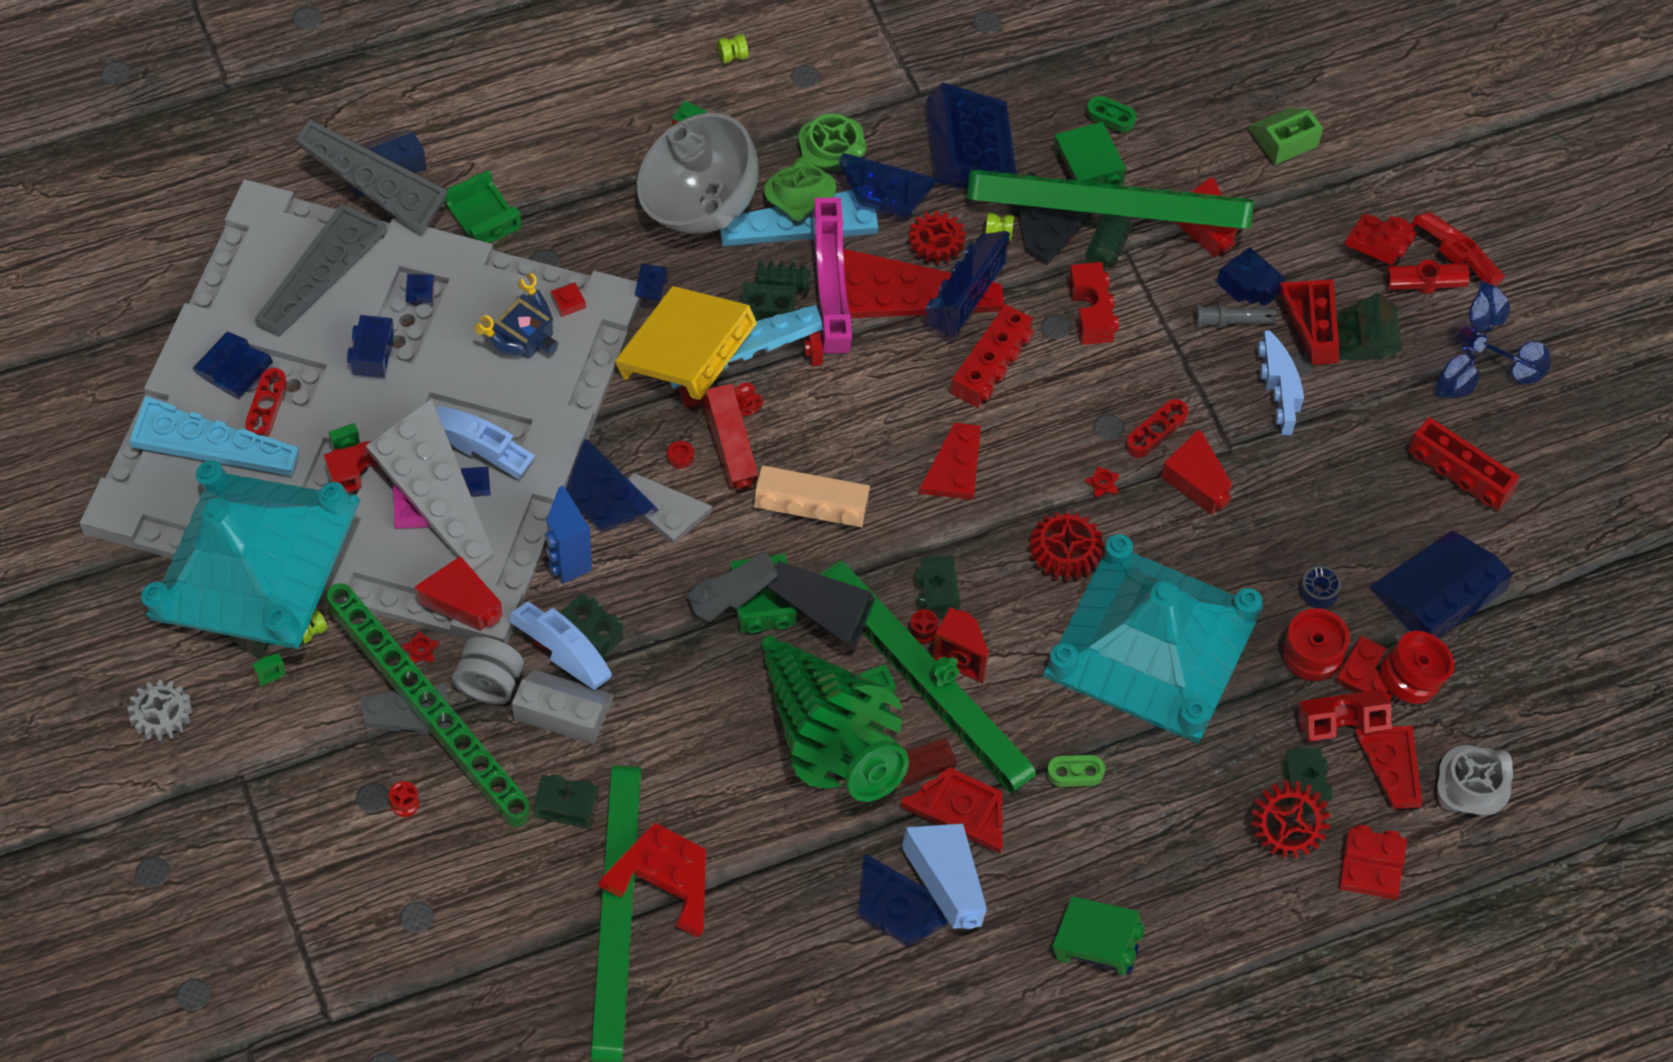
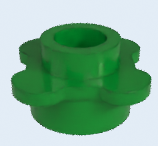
[931,657,959,687]

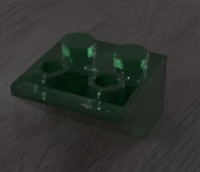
[1336,293,1402,360]

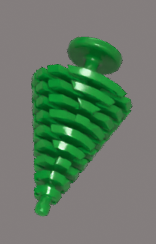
[761,636,909,802]

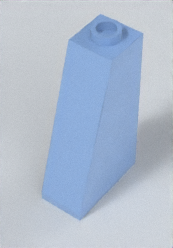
[902,824,987,929]

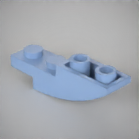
[1257,331,1304,435]
[436,406,535,480]
[509,601,612,690]

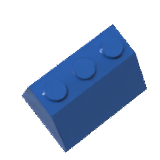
[544,485,592,584]

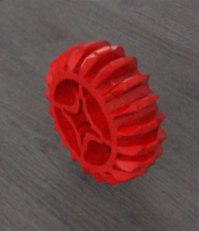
[1029,509,1104,582]
[1251,780,1330,858]

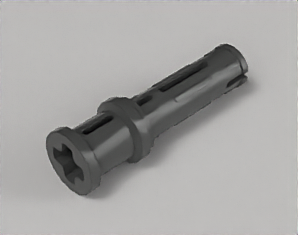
[1194,304,1277,328]

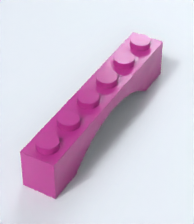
[812,197,852,354]

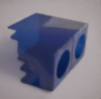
[1217,247,1285,306]

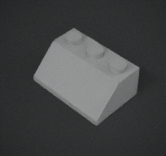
[512,670,614,745]

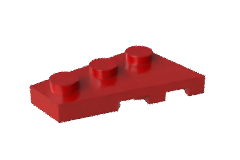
[919,423,981,500]
[1355,725,1422,809]

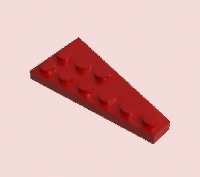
[843,249,1004,318]

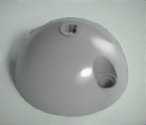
[637,113,759,234]

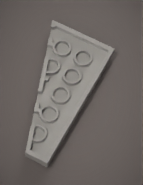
[366,398,494,571]

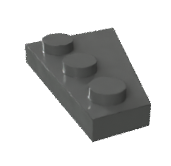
[360,683,452,735]

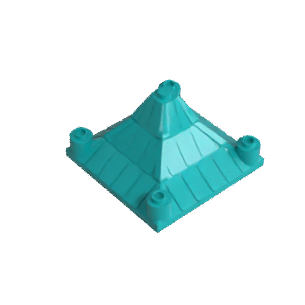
[141,460,360,649]
[1043,534,1263,744]

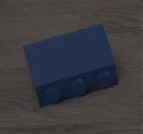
[345,129,426,197]

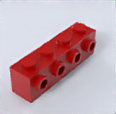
[950,304,1034,408]
[1408,417,1520,511]

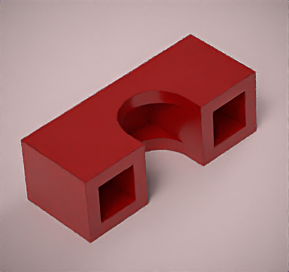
[1068,262,1119,345]
[324,441,391,492]
[1298,689,1392,741]

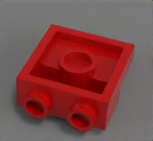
[1345,213,1417,266]
[1339,825,1407,900]

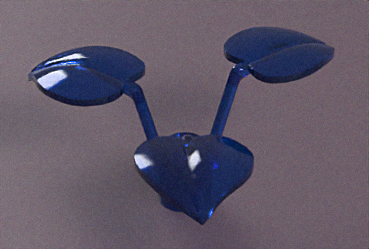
[1435,281,1551,398]

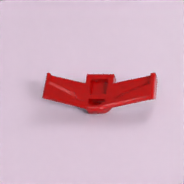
[1411,211,1505,290]

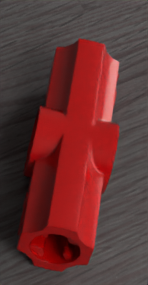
[1386,259,1469,294]

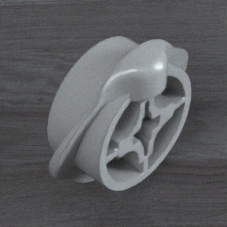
[1437,745,1513,816]

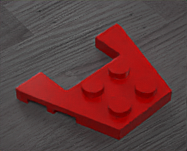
[597,823,706,938]

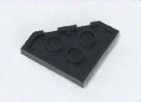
[1017,171,1093,266]

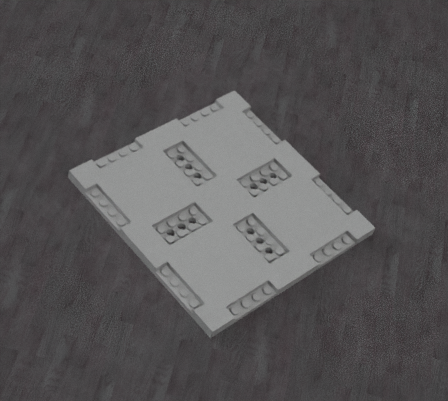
[80,179,644,644]

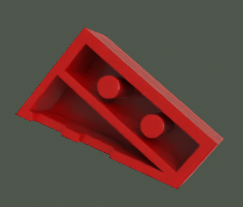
[1280,279,1339,365]

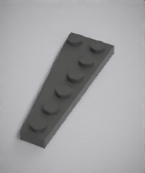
[296,119,448,236]
[255,203,387,335]

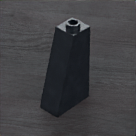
[768,561,876,651]

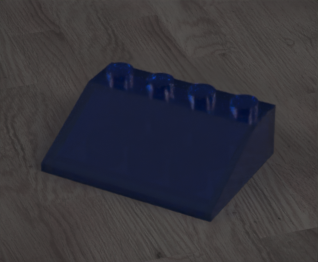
[926,82,1017,188]
[1369,530,1513,638]

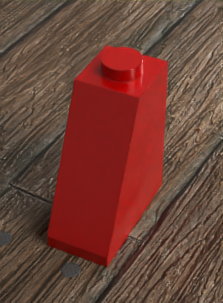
[1174,177,1237,258]
[1161,430,1232,516]
[415,556,503,631]

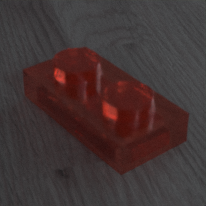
[902,738,958,786]

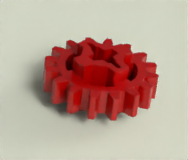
[908,210,966,264]

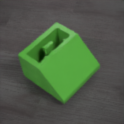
[1248,107,1323,165]

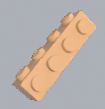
[754,465,870,528]

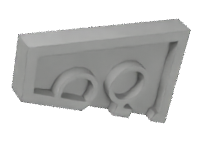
[615,473,712,545]

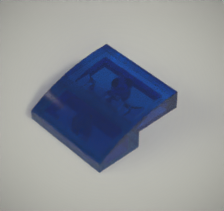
[193,331,273,399]

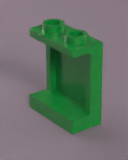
[1053,122,1126,185]
[444,170,522,243]
[730,554,796,633]
[1053,896,1145,975]

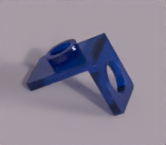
[635,263,668,301]

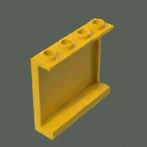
[615,286,757,400]

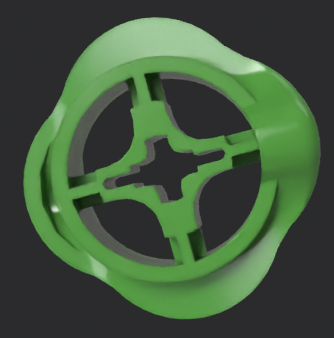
[798,114,866,171]
[764,157,836,221]

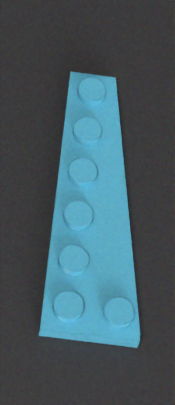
[720,186,878,246]
[671,305,823,389]
[129,396,299,476]

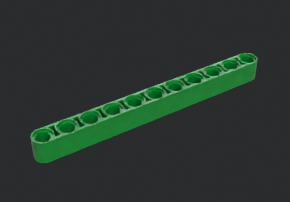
[967,170,1254,228]
[819,560,1036,793]
[327,583,530,827]
[592,765,641,1062]

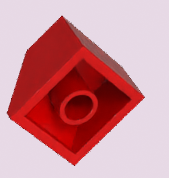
[933,607,989,684]

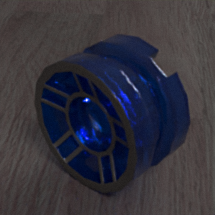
[1300,565,1341,609]

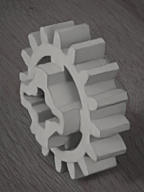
[127,680,192,741]

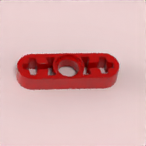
[245,368,287,437]
[1126,399,1188,458]

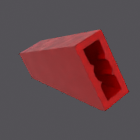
[702,383,758,490]

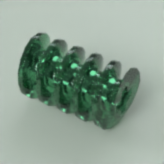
[1085,214,1133,269]
[756,259,811,296]

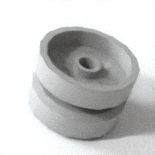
[452,637,524,704]

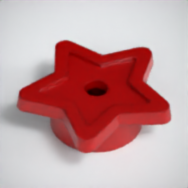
[1085,466,1119,498]
[402,632,439,664]

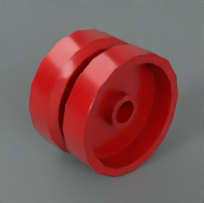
[1282,608,1350,681]
[1380,631,1455,704]

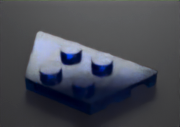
[839,153,937,218]
[566,439,659,532]
[858,854,950,946]

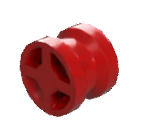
[734,382,764,416]
[909,609,939,645]
[389,781,419,817]

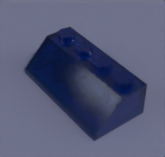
[925,231,1010,338]

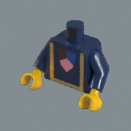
[474,273,558,359]

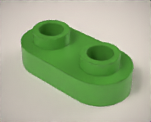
[1047,755,1105,787]

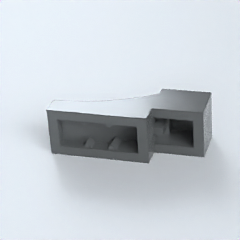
[687,551,778,622]

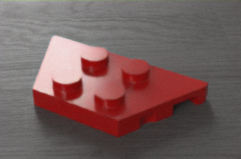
[900,767,1003,854]

